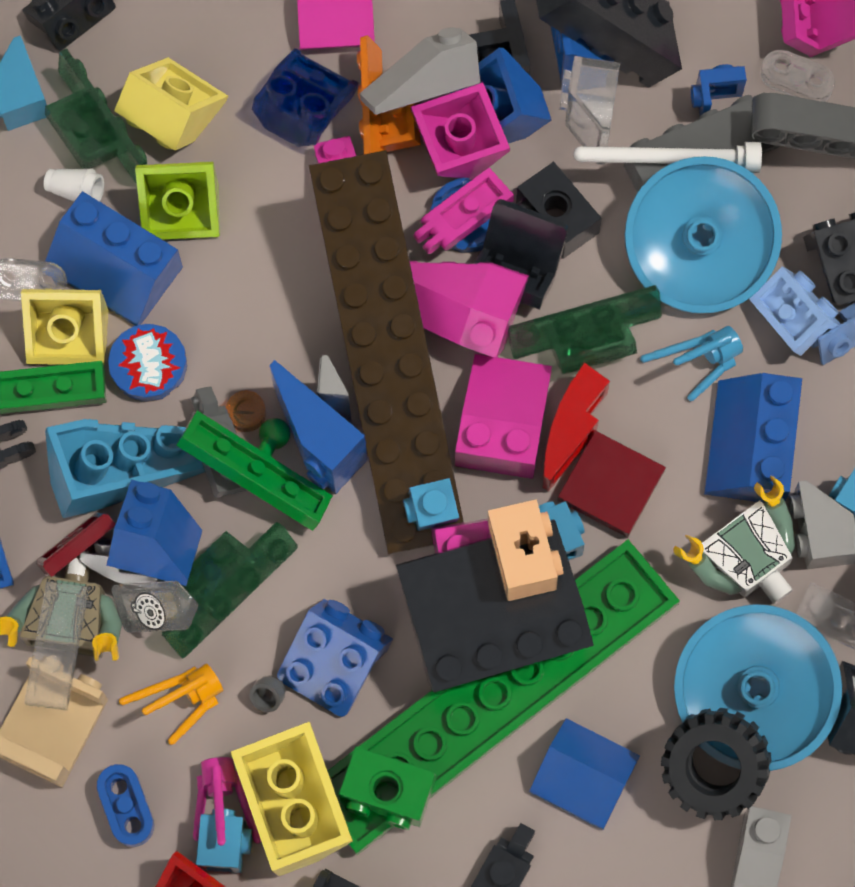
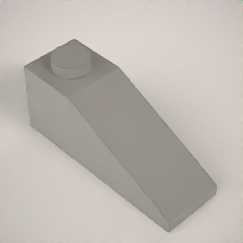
[360,27,480,115]
[730,806,792,887]

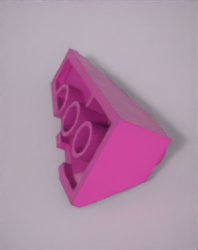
[410,261,529,358]

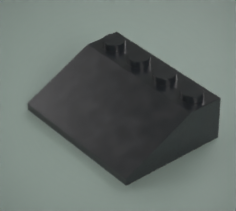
[396,519,594,693]

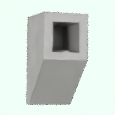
[789,480,855,569]

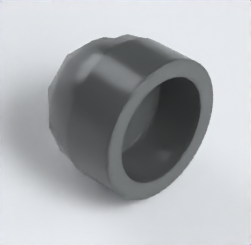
[250,675,286,712]

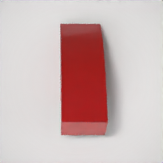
[542,363,610,492]

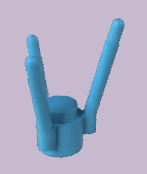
[640,326,743,401]

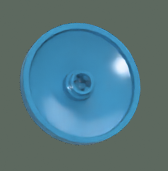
[624,156,782,314]
[674,604,842,771]

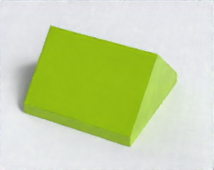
[135,162,220,240]

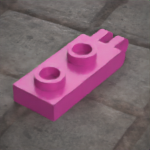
[413,167,514,254]

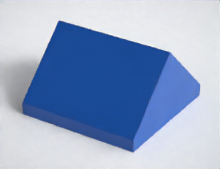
[529,718,640,830]

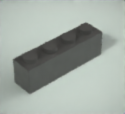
[624,92,780,193]

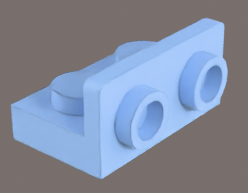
[749,266,841,356]

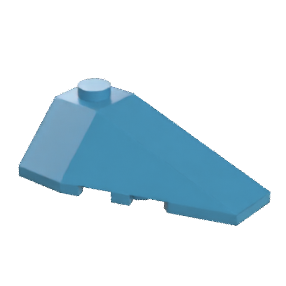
[45,419,205,518]

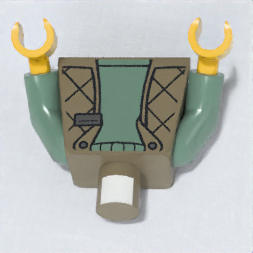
[0,558,122,661]

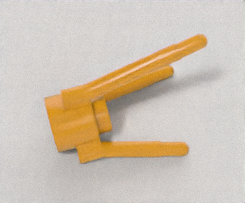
[119,663,224,745]

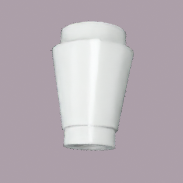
[44,169,104,202]

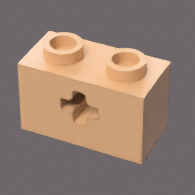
[488,499,563,601]

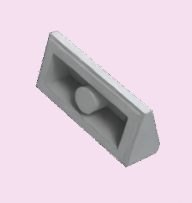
[317,355,351,420]

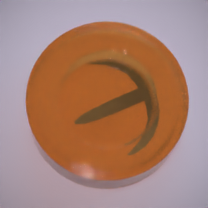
[226,390,266,432]

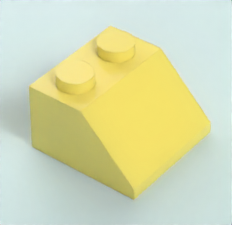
[114,57,228,151]

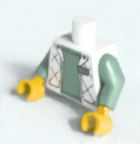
[673,475,795,605]

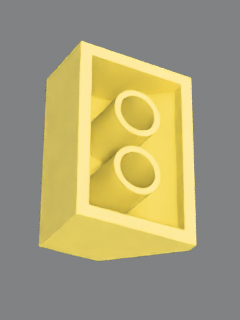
[231,722,353,876]

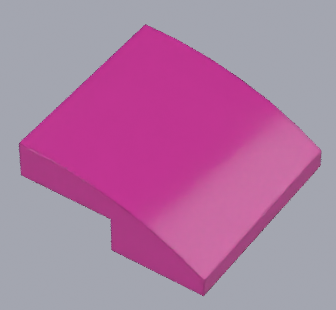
[297,0,375,50]

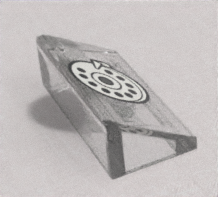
[111,581,199,633]

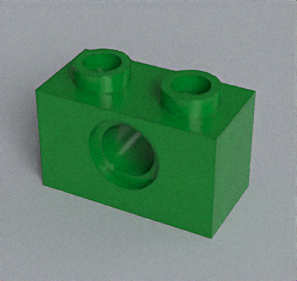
[339,746,436,830]

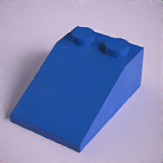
[269,360,368,494]

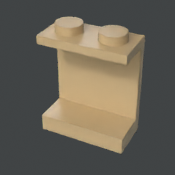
[0,657,108,788]

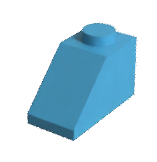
[0,35,51,131]

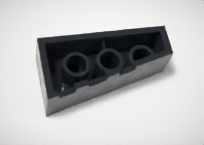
[536,0,682,88]

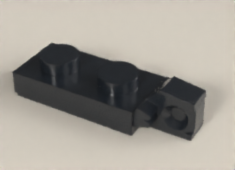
[471,823,535,887]

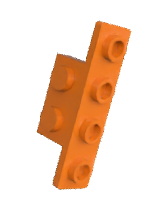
[357,35,421,155]

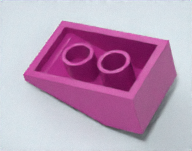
[455,354,552,479]

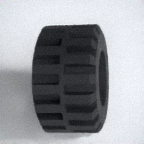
[661,708,772,820]

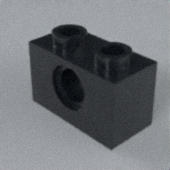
[516,161,602,259]

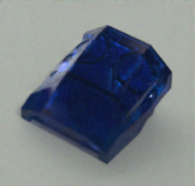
[252,48,359,147]

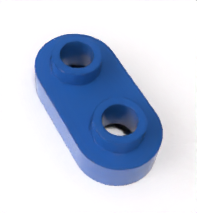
[97,764,155,847]

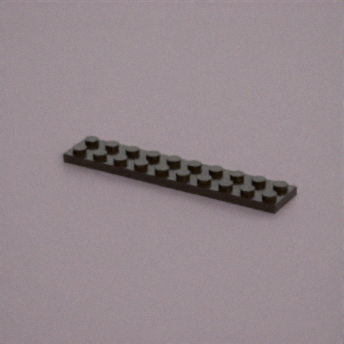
[309,150,464,555]

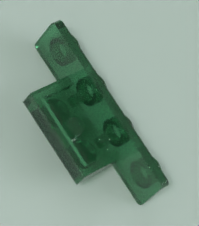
[45,49,147,184]
[508,285,662,375]
[162,522,298,658]

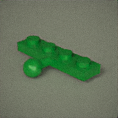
[176,410,333,531]

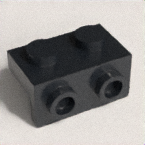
[22,0,116,51]

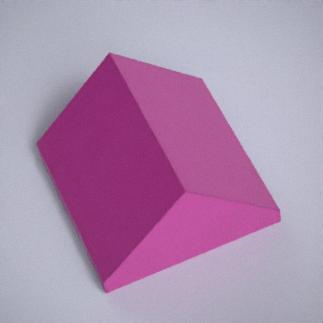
[411,83,510,179]

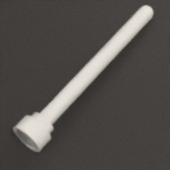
[573,142,762,173]

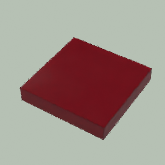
[557,430,666,538]
[36,512,116,577]

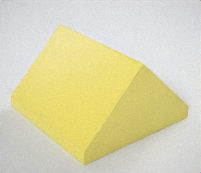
[21,289,109,365]

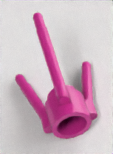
[193,757,261,846]

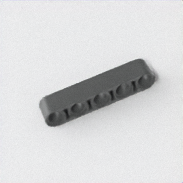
[752,93,855,159]

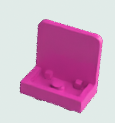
[780,0,855,57]

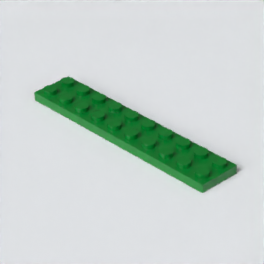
[327,539,680,855]

